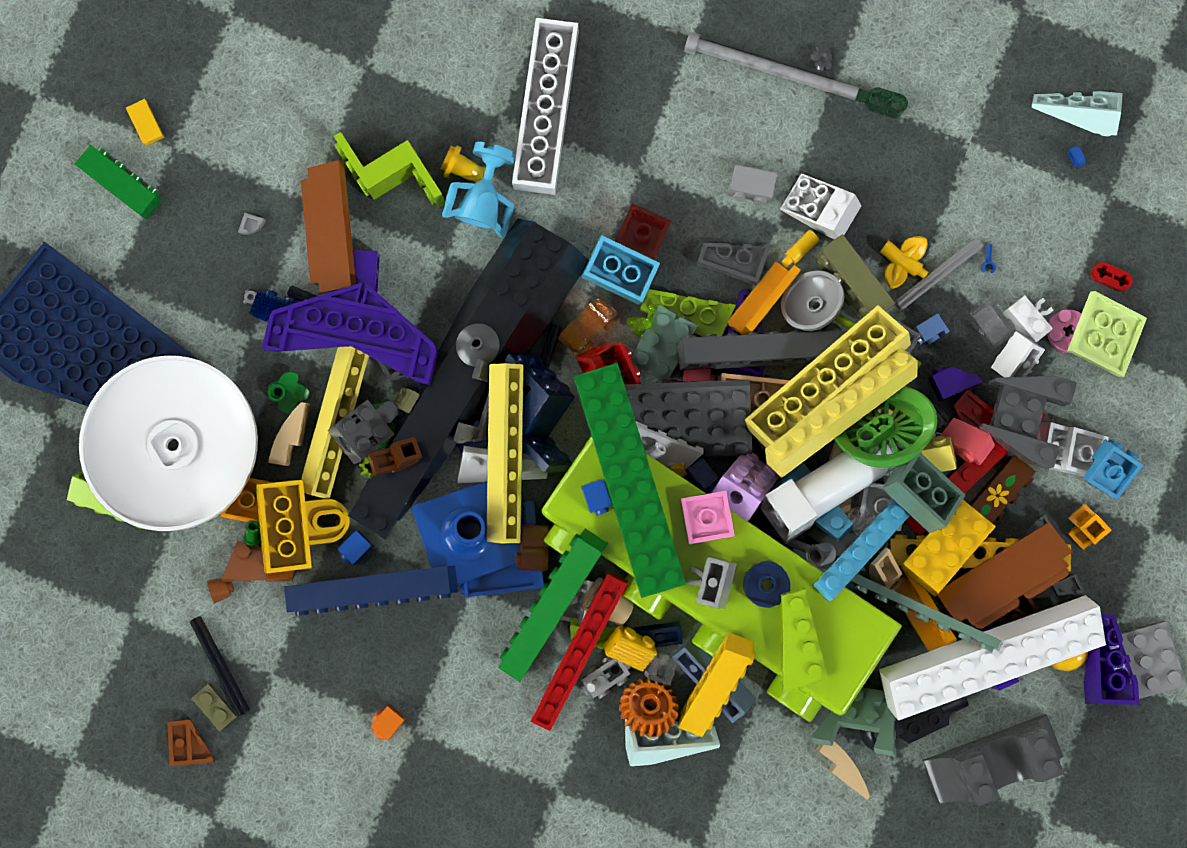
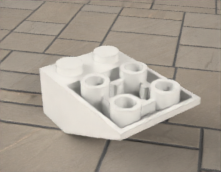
[780,173,861,239]

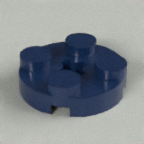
[743,561,791,608]

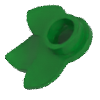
[267,372,311,414]

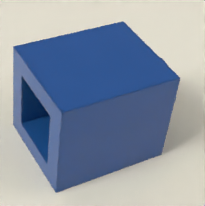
[581,479,612,516]
[338,530,374,565]

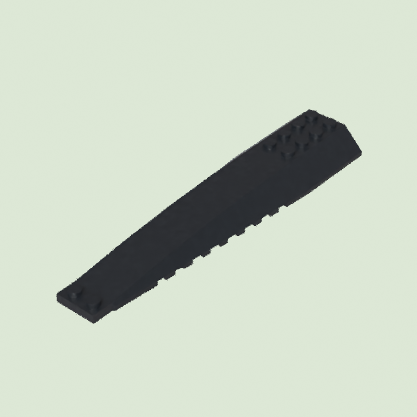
[348,218,589,540]

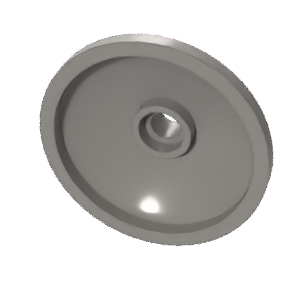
[781,271,844,331]

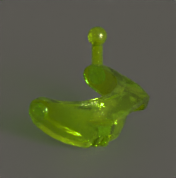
[627,304,656,337]

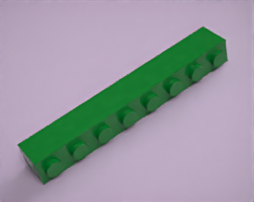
[498,528,608,682]

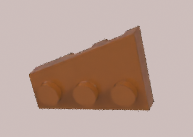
[221,540,297,582]

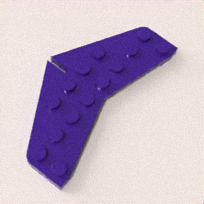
[262,282,438,385]

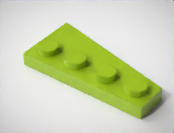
[640,289,736,337]
[781,588,828,691]

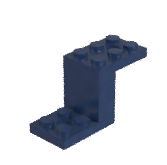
[505,354,575,472]

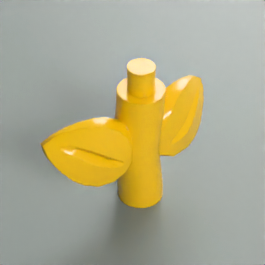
[880,236,929,289]

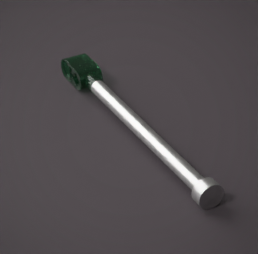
[684,31,908,118]

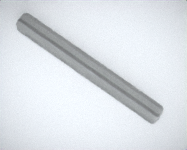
[895,238,983,310]

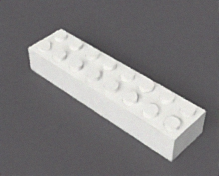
[512,18,579,195]

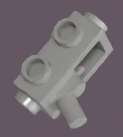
[580,656,631,699]

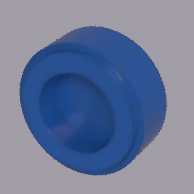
[1068,145,1086,168]

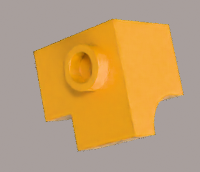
[1067,503,1111,550]

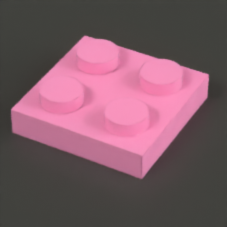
[681,491,735,544]

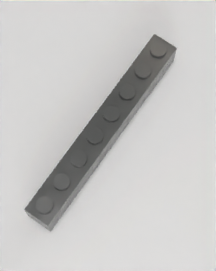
[677,328,847,370]

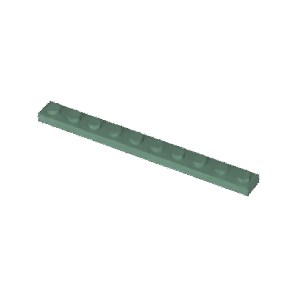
[792,548,1003,653]

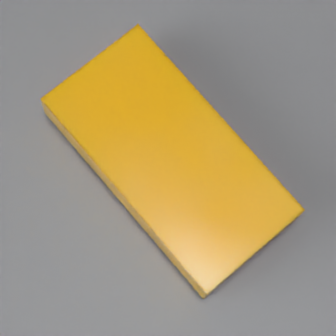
[126,99,164,147]

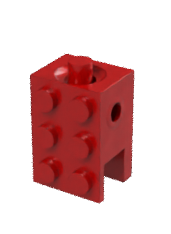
[575,342,641,384]

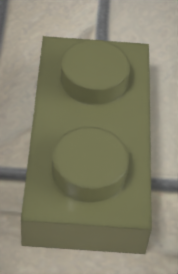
[191,683,238,732]

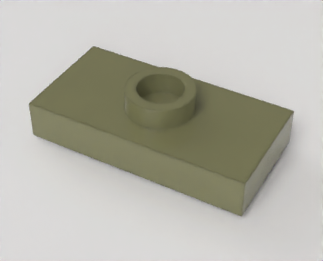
[394,387,419,413]

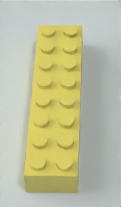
[745,305,911,447]

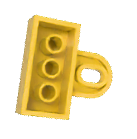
[256,480,350,573]

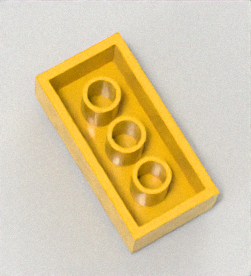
[901,500,996,597]

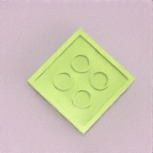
[1067,291,1147,377]

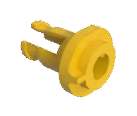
[440,145,486,182]

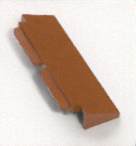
[301,160,356,293]
[937,522,1073,629]

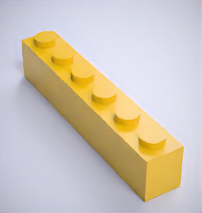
[678,632,755,737]

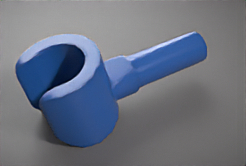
[981,244,996,273]

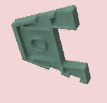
[811,688,896,756]

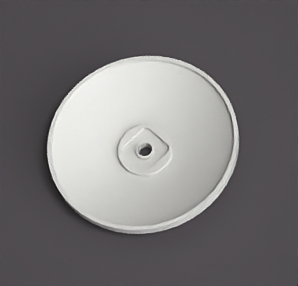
[79,356,258,531]

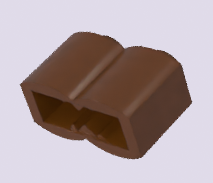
[515,525,549,572]

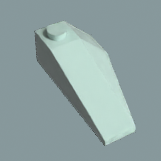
[1032,91,1122,136]

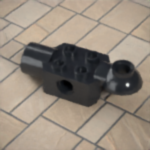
[860,696,969,750]

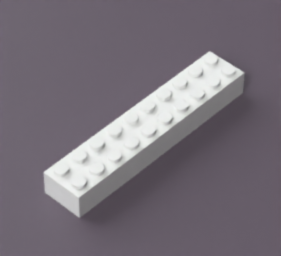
[879,595,1106,720]

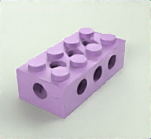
[712,453,779,521]

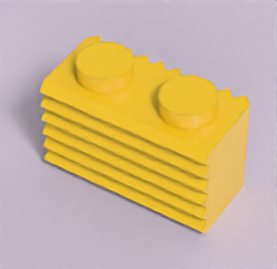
[603,625,657,671]

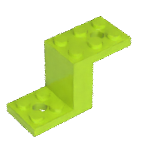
[334,132,445,208]

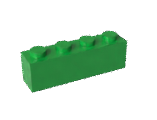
[74,145,162,220]

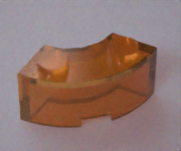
[558,296,619,356]

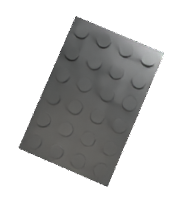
[624,380,752,457]

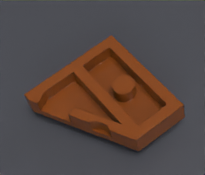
[167,719,214,766]

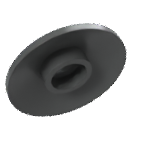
[456,324,500,367]

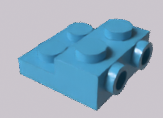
[1083,439,1144,500]

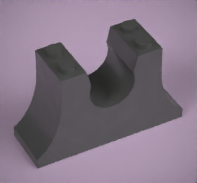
[922,714,1064,806]

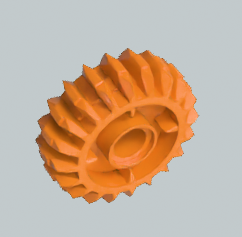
[619,678,679,738]

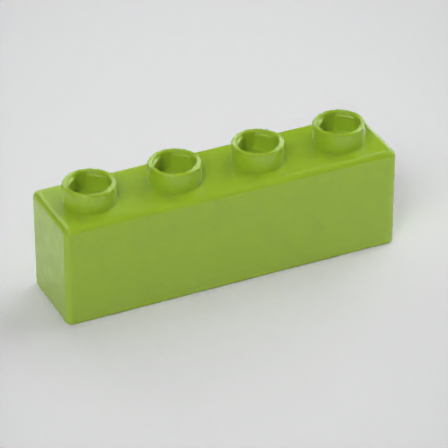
[542,437,902,722]

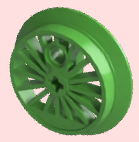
[834,386,937,468]

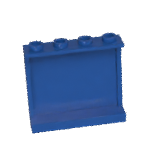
[456,501,544,598]

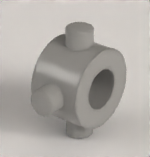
[243,289,260,306]

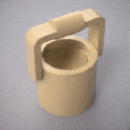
[581,578,634,626]

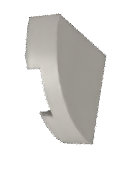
[238,213,266,235]

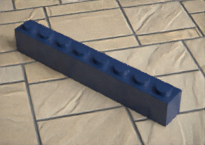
[284,565,458,616]

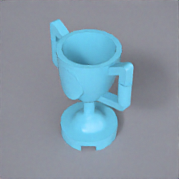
[442,142,516,238]

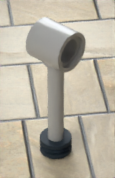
[759,521,836,568]

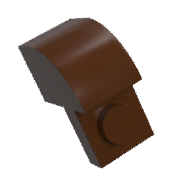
[367,437,422,476]

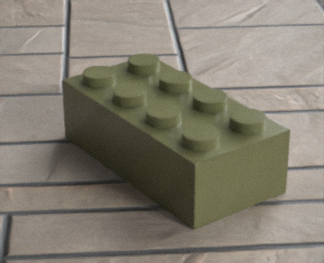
[816,234,895,321]

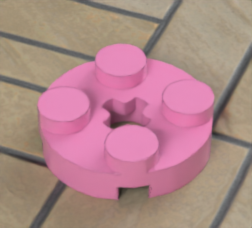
[1046,310,1081,353]

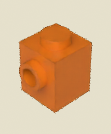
[371,704,407,741]

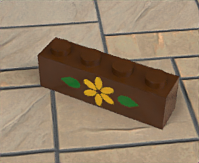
[969,455,1036,523]

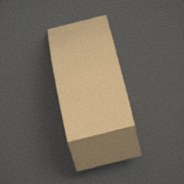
[268,402,310,466]
[869,547,902,591]
[816,741,870,800]

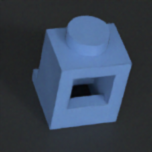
[912,314,950,345]

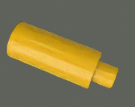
[781,230,820,267]

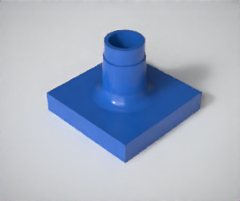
[411,481,519,585]

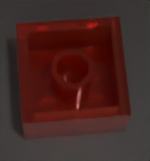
[615,203,672,260]

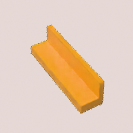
[727,262,801,335]
[895,571,957,652]

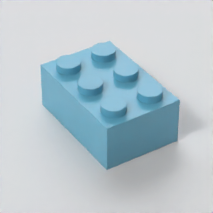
[581,235,660,305]

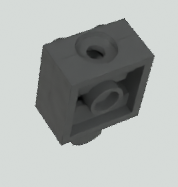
[328,400,399,465]

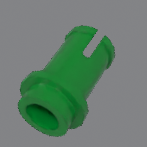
[243,521,261,546]

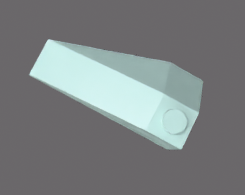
[625,719,720,766]

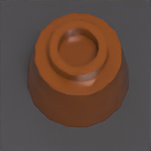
[207,578,234,604]

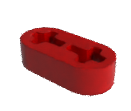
[1090,262,1133,292]

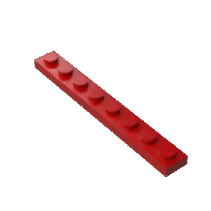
[530,571,628,731]

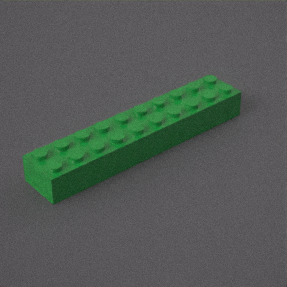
[574,363,686,598]

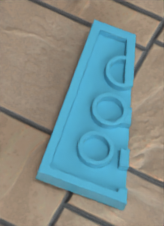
[772,462,853,543]

